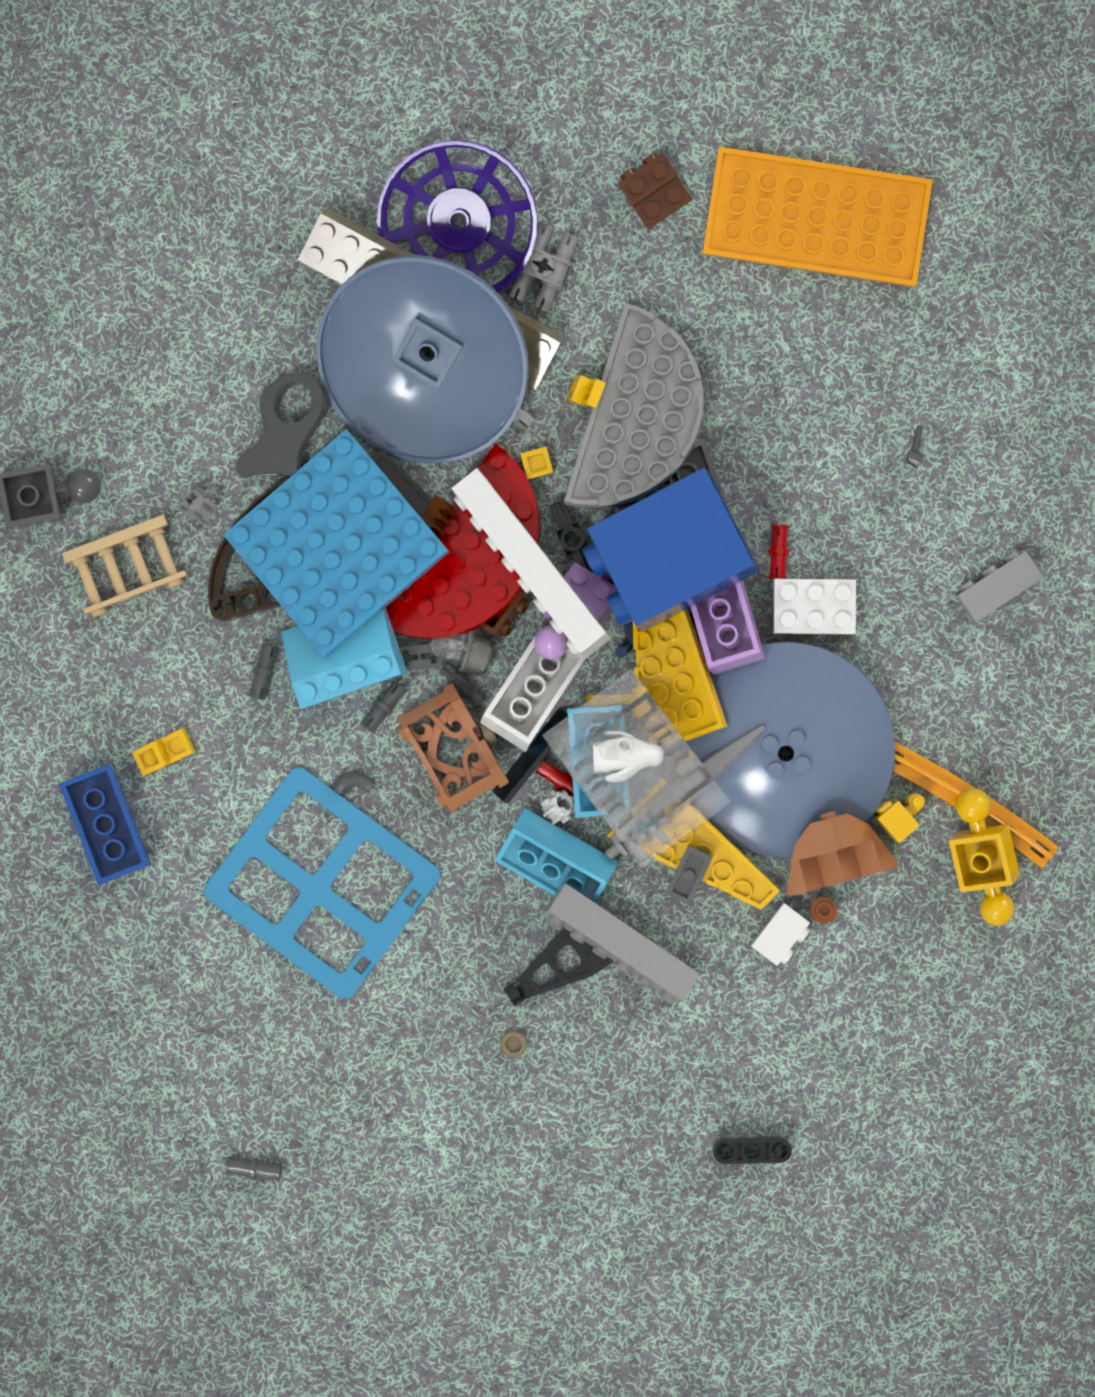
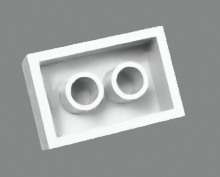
[772,579,856,635]

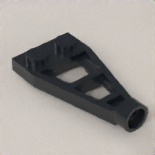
[503,929,614,1006]

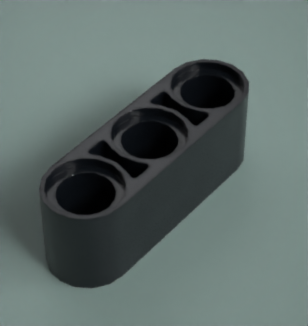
[712,1136,792,1164]

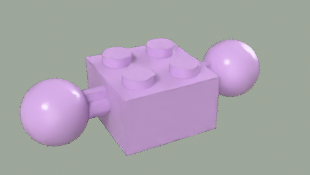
[534,562,618,660]

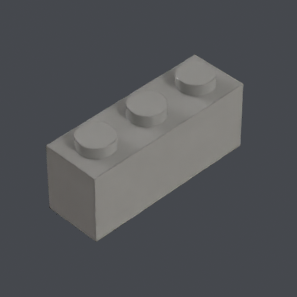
[955,550,1044,623]

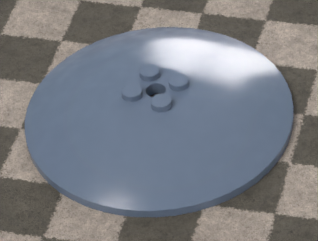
[316,255,529,463]
[677,642,895,858]

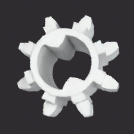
[541,790,575,824]

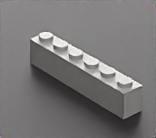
[543,883,700,1004]

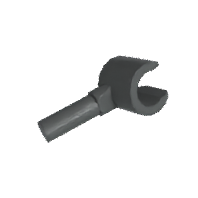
[906,428,924,468]

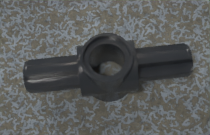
[550,500,593,573]

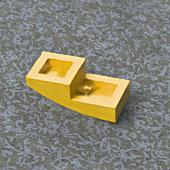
[565,375,606,408]
[132,728,196,776]

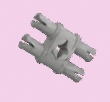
[507,222,579,314]

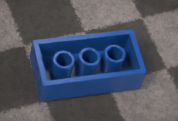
[59,764,152,885]

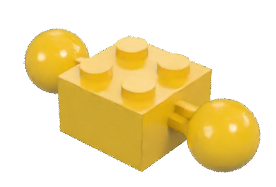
[949,788,1020,926]

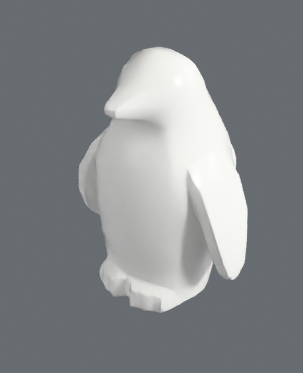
[593,731,664,782]

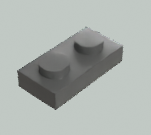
[665,844,713,905]

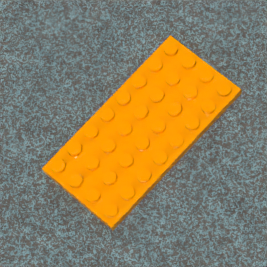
[702,147,933,287]

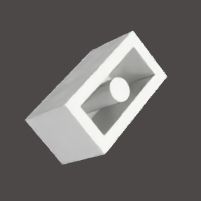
[750,902,810,966]

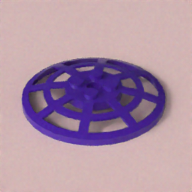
[377,140,538,293]

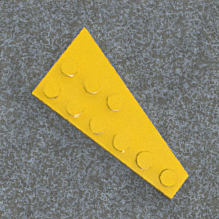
[607,777,781,910]

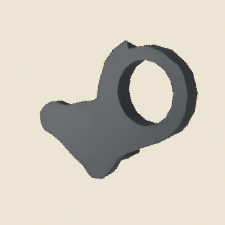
[236,371,327,477]

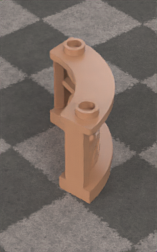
[397,683,509,814]

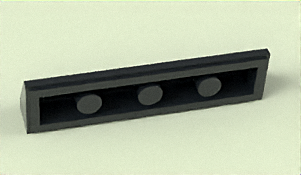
[492,708,569,803]

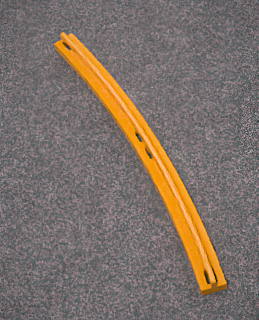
[708,669,1059,868]

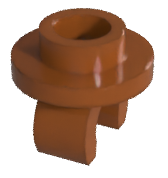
[810,896,837,924]

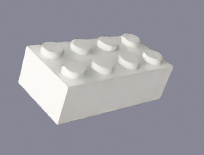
[480,627,585,752]

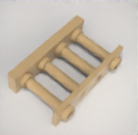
[62,515,189,618]

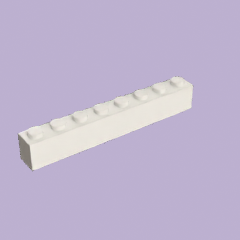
[451,468,612,659]

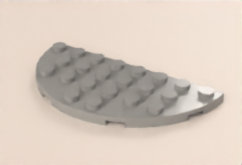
[564,303,704,508]

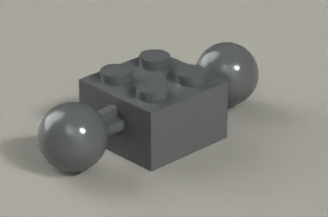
[0,464,101,529]

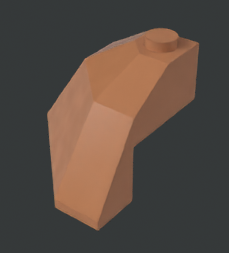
[786,811,899,897]

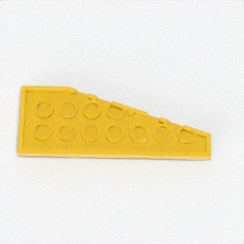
[633,609,728,750]

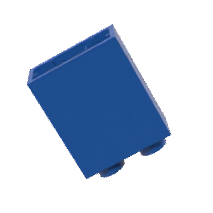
[582,467,760,632]

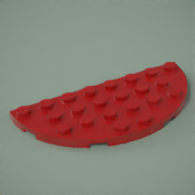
[386,443,541,639]

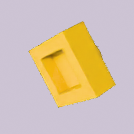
[520,447,554,480]

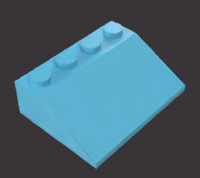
[281,607,408,709]

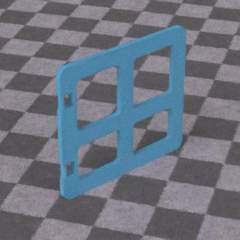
[204,767,440,999]

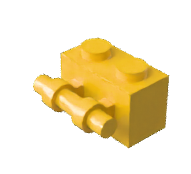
[874,793,925,843]

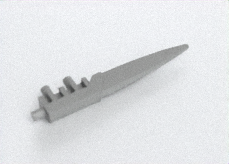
[605,726,766,863]

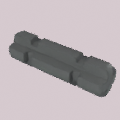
[441,662,485,708]

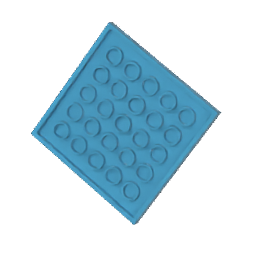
[223,429,450,658]

